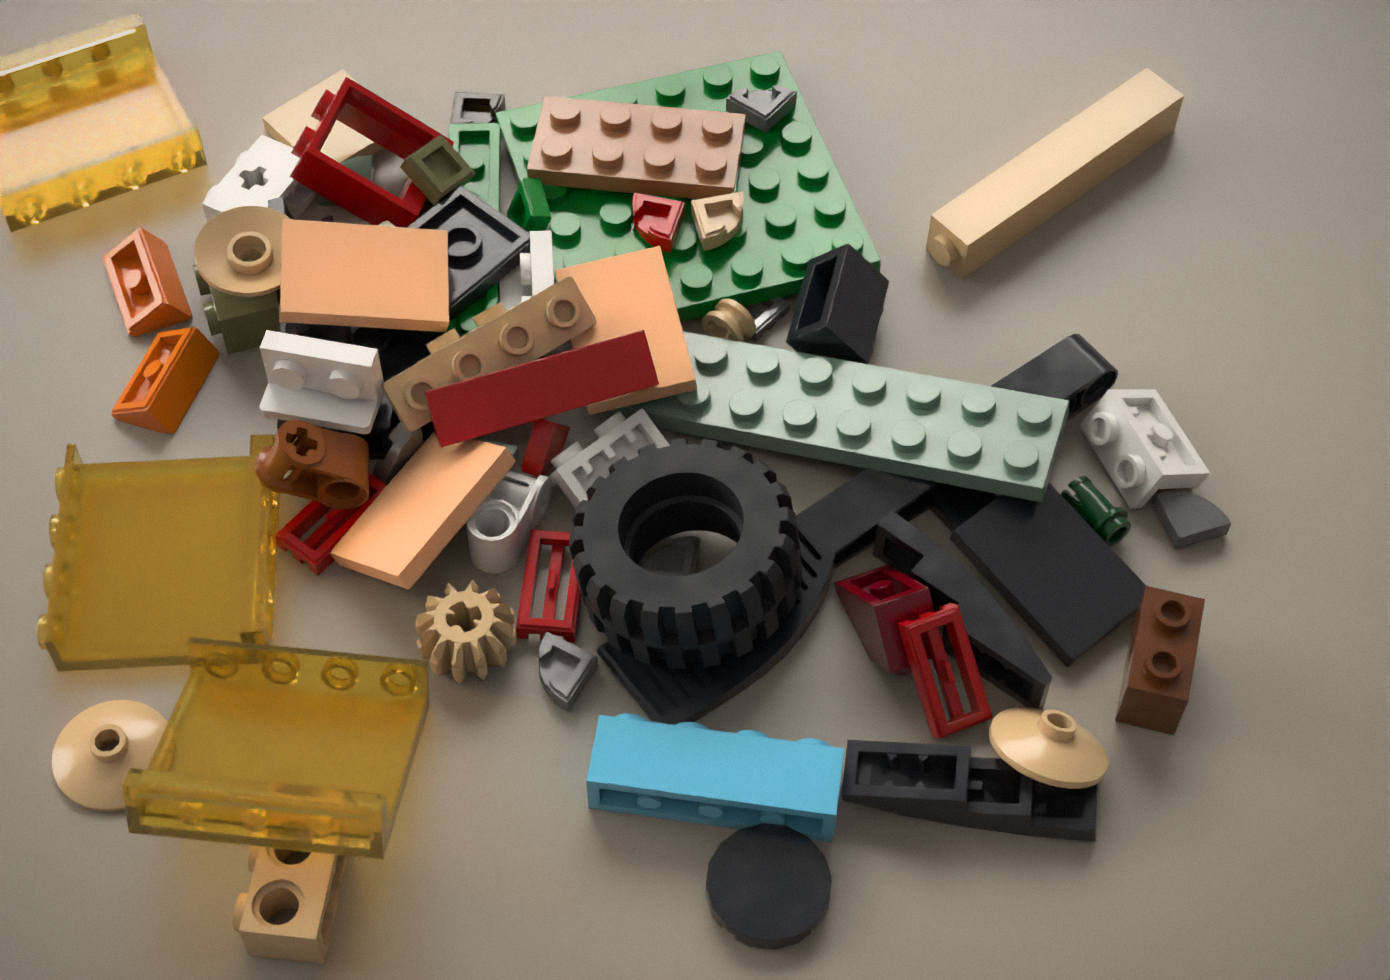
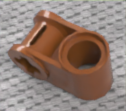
[254,420,370,509]

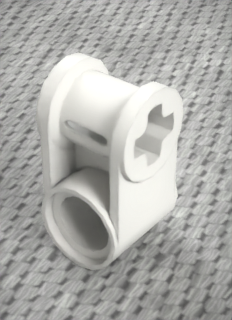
[466,470,552,574]

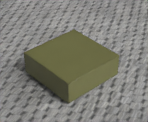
[400,134,476,206]

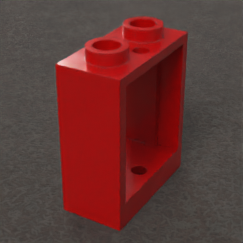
[289,77,454,228]

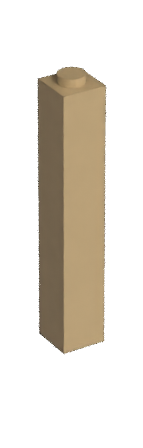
[926,68,1184,279]

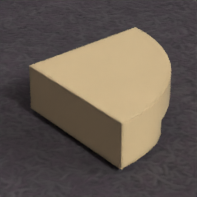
[691,192,744,251]

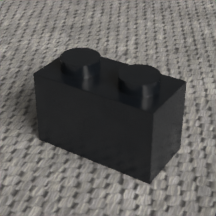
[786,243,889,364]

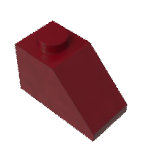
[834,565,939,675]

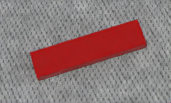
[424,330,659,448]

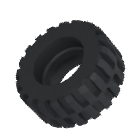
[569,438,802,669]

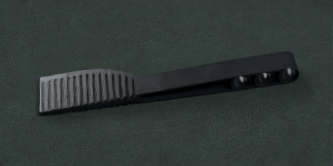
[597,333,1118,725]

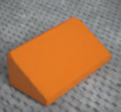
[102,227,192,337]
[111,327,219,434]

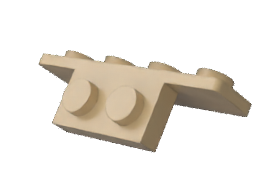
[381,276,597,432]

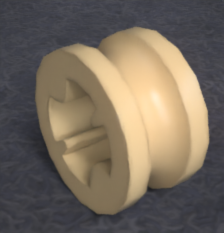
[702,298,756,342]

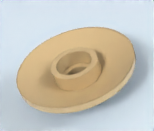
[194,205,290,297]
[52,700,176,812]
[989,707,1109,789]

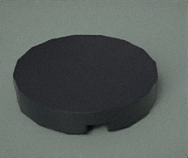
[705,823,832,950]

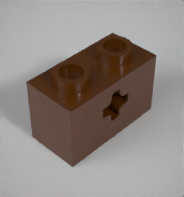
[1115,586,1205,735]

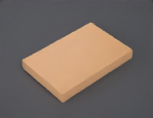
[279,219,449,332]
[555,246,697,415]
[330,431,516,590]

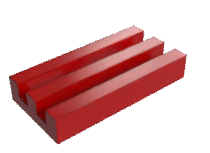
[274,473,387,576]
[516,529,581,643]
[897,603,993,739]

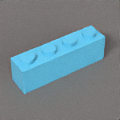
[586,713,844,842]

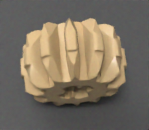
[415,579,517,684]

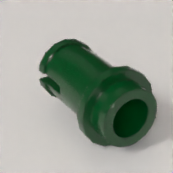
[1061,476,1131,547]

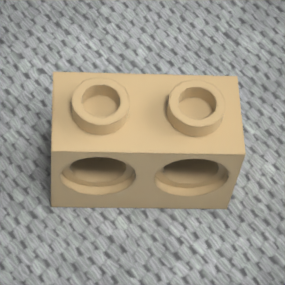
[233,812,351,964]

